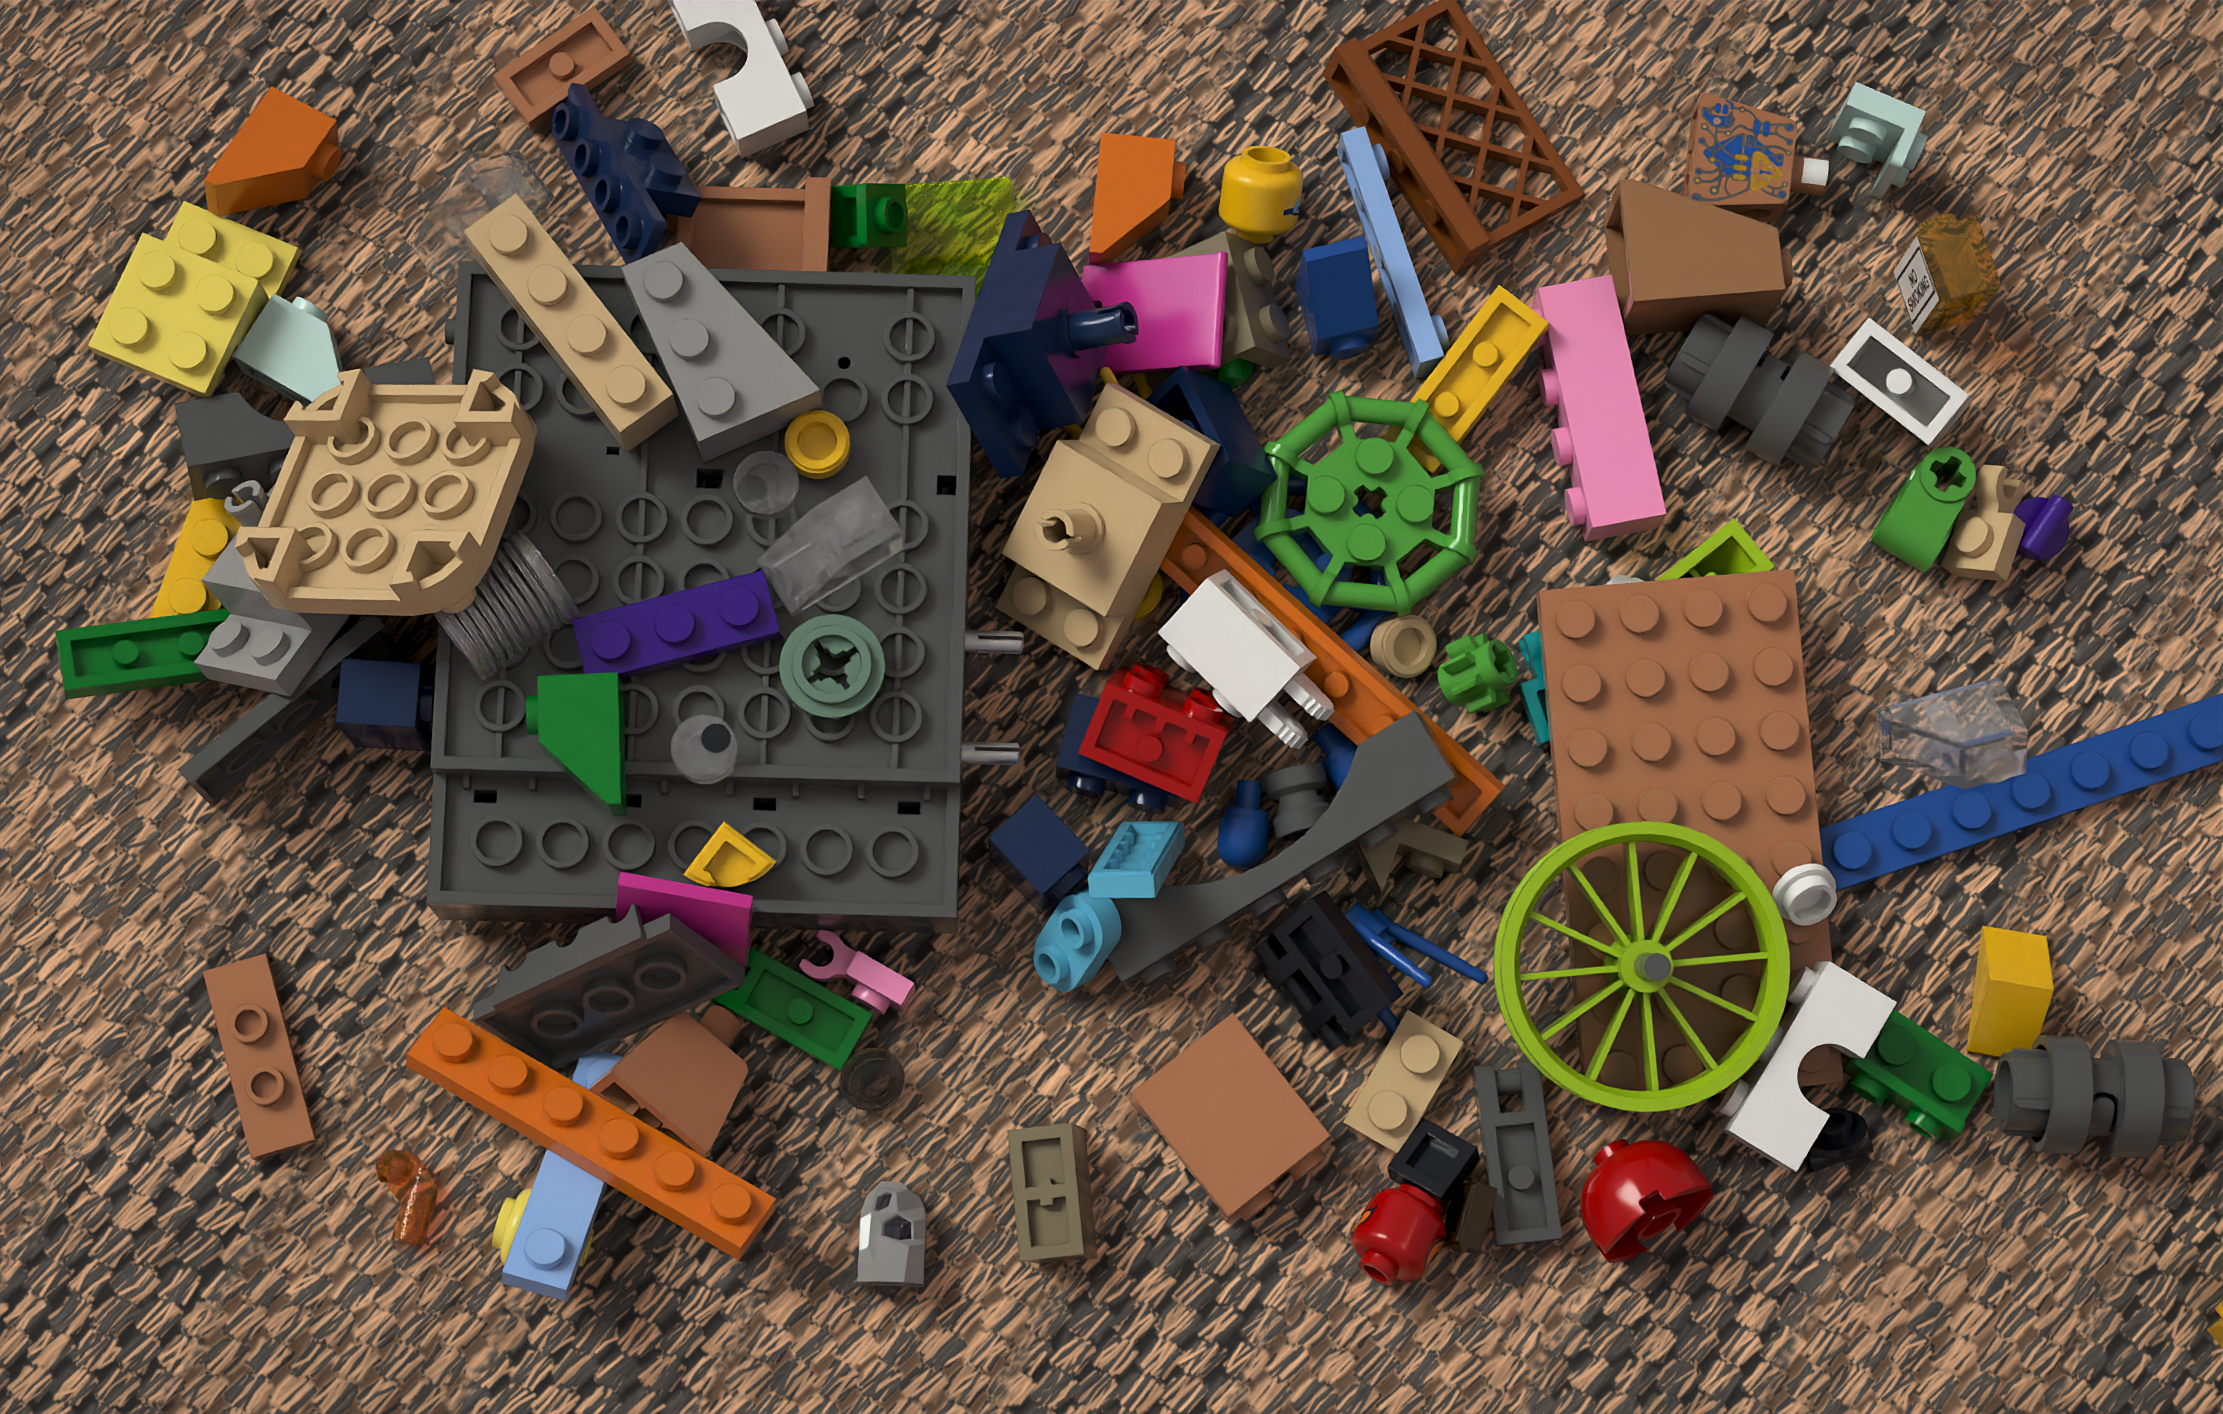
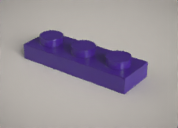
[571,570,781,679]

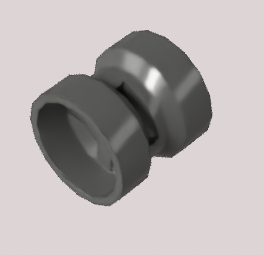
[1262,763,1330,842]

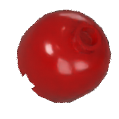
[1580,1139,1714,1263]

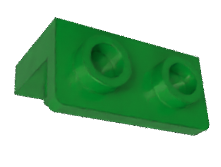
[1842,1009,1994,1142]

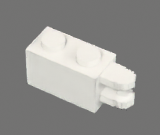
[1158,569,1334,749]

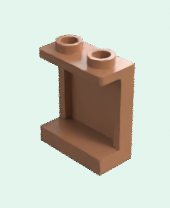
[667,175,832,272]
[1129,1013,1331,1222]

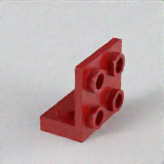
[1078,662,1237,804]

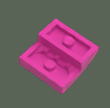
[616,872,755,967]

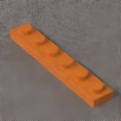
[406,1007,776,1260]

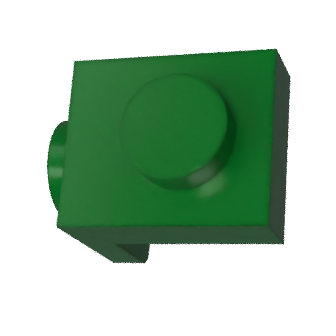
[832,183,908,249]

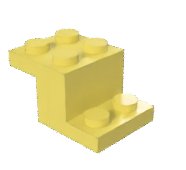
[88,201,301,398]

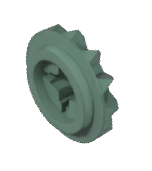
[779,614,885,721]

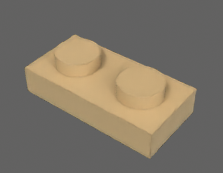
[1343,1010,1464,1153]

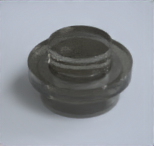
[839,1048,905,1112]

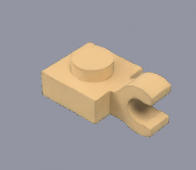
[1942,465,2026,582]

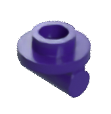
[2013,494,2074,560]

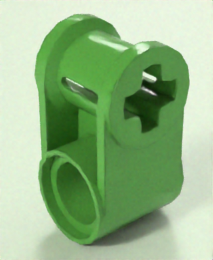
[1869,446,1976,573]

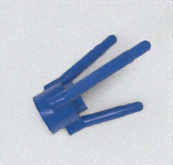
[1344,902,1488,1036]

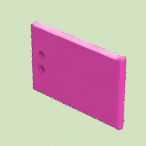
[1082,251,1228,376]

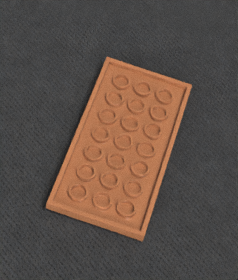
[1536,569,1844,1105]

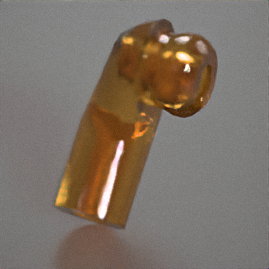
[375,1149,438,1246]

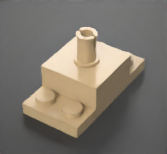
[995,383,1221,670]

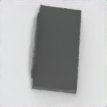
[177,615,401,805]
[473,904,745,1070]

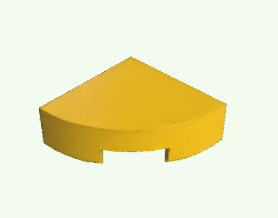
[683,821,778,888]

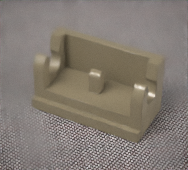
[1007,1123,1098,1264]

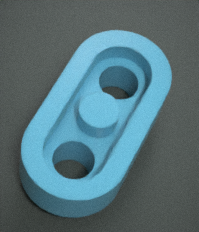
[1034,887,1122,992]

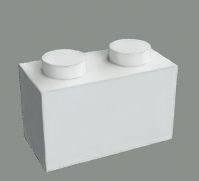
[1830,318,1973,449]

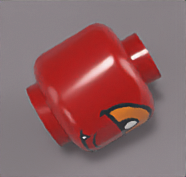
[1351,1184,1447,1285]

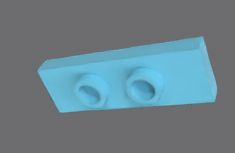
[1088,821,1185,899]

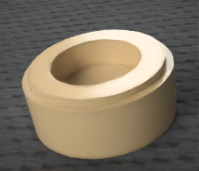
[1370,613,1437,678]

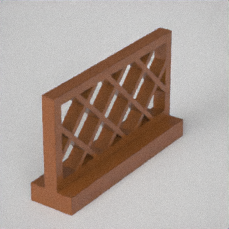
[1322,0,1585,275]

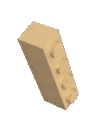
[463,193,679,453]

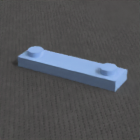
[1337,126,1449,379]
[502,1050,623,1301]

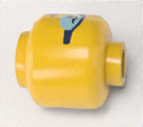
[1219,146,1303,244]

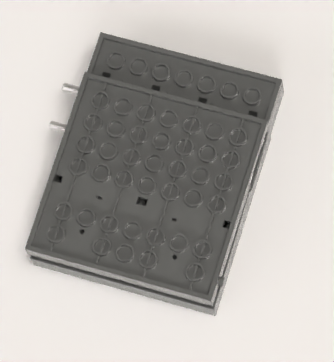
[426,261,1024,934]

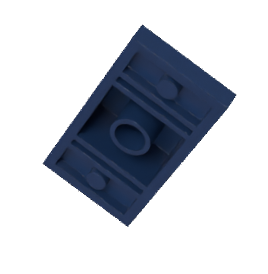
[946,209,1139,479]

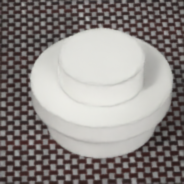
[1772,864,1837,926]

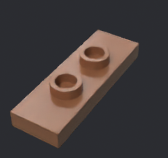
[202,953,318,1160]

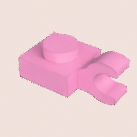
[799,930,916,1015]

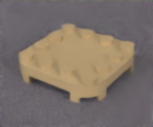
[235,369,538,616]

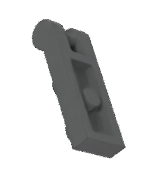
[1472,1060,1562,1247]

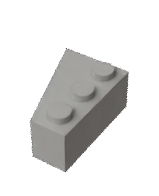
[621,242,824,462]

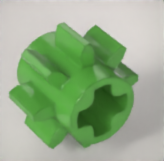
[1438,633,1518,714]

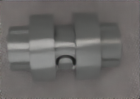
[1664,313,1855,469]
[1994,1035,2195,1159]

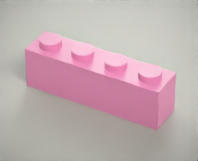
[1532,274,1667,542]

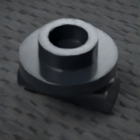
[1805,1108,1873,1172]

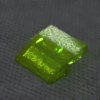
[891,177,1013,300]

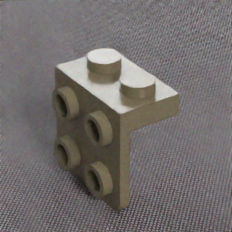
[1145,231,1292,389]

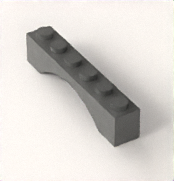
[1108,710,1462,987]

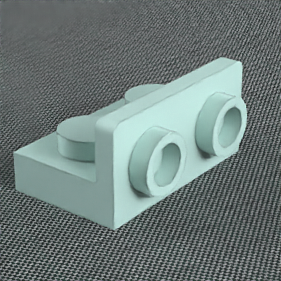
[1827,82,1928,200]

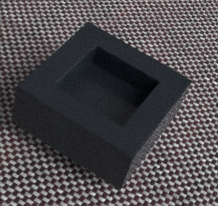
[1387,1117,1480,1209]

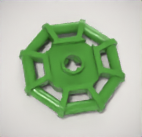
[1253,390,1486,618]

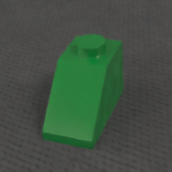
[526,672,627,816]

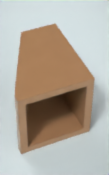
[1603,179,1793,336]

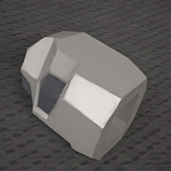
[857,1181,927,1287]

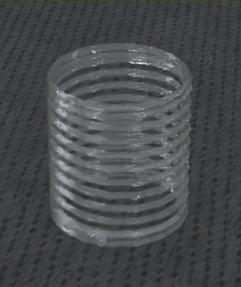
[433,531,580,681]

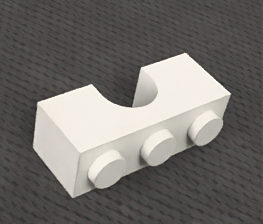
[667,0,814,159]
[1718,961,1897,1172]

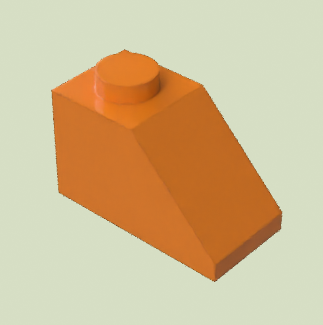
[204,86,342,216]
[1089,132,1186,265]

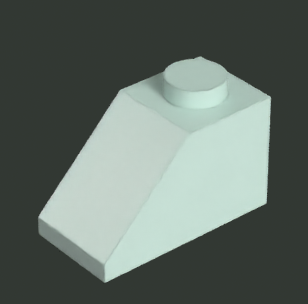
[233,293,343,408]

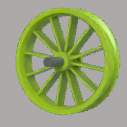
[1493,821,1790,1112]

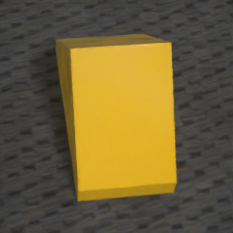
[1966,926,2054,1058]

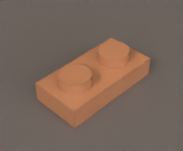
[492,6,632,131]

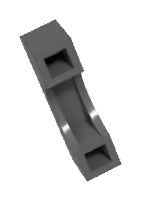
[174,357,435,501]

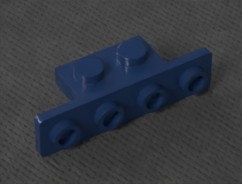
[551,83,701,265]

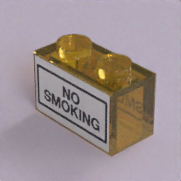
[1893,214,2001,337]

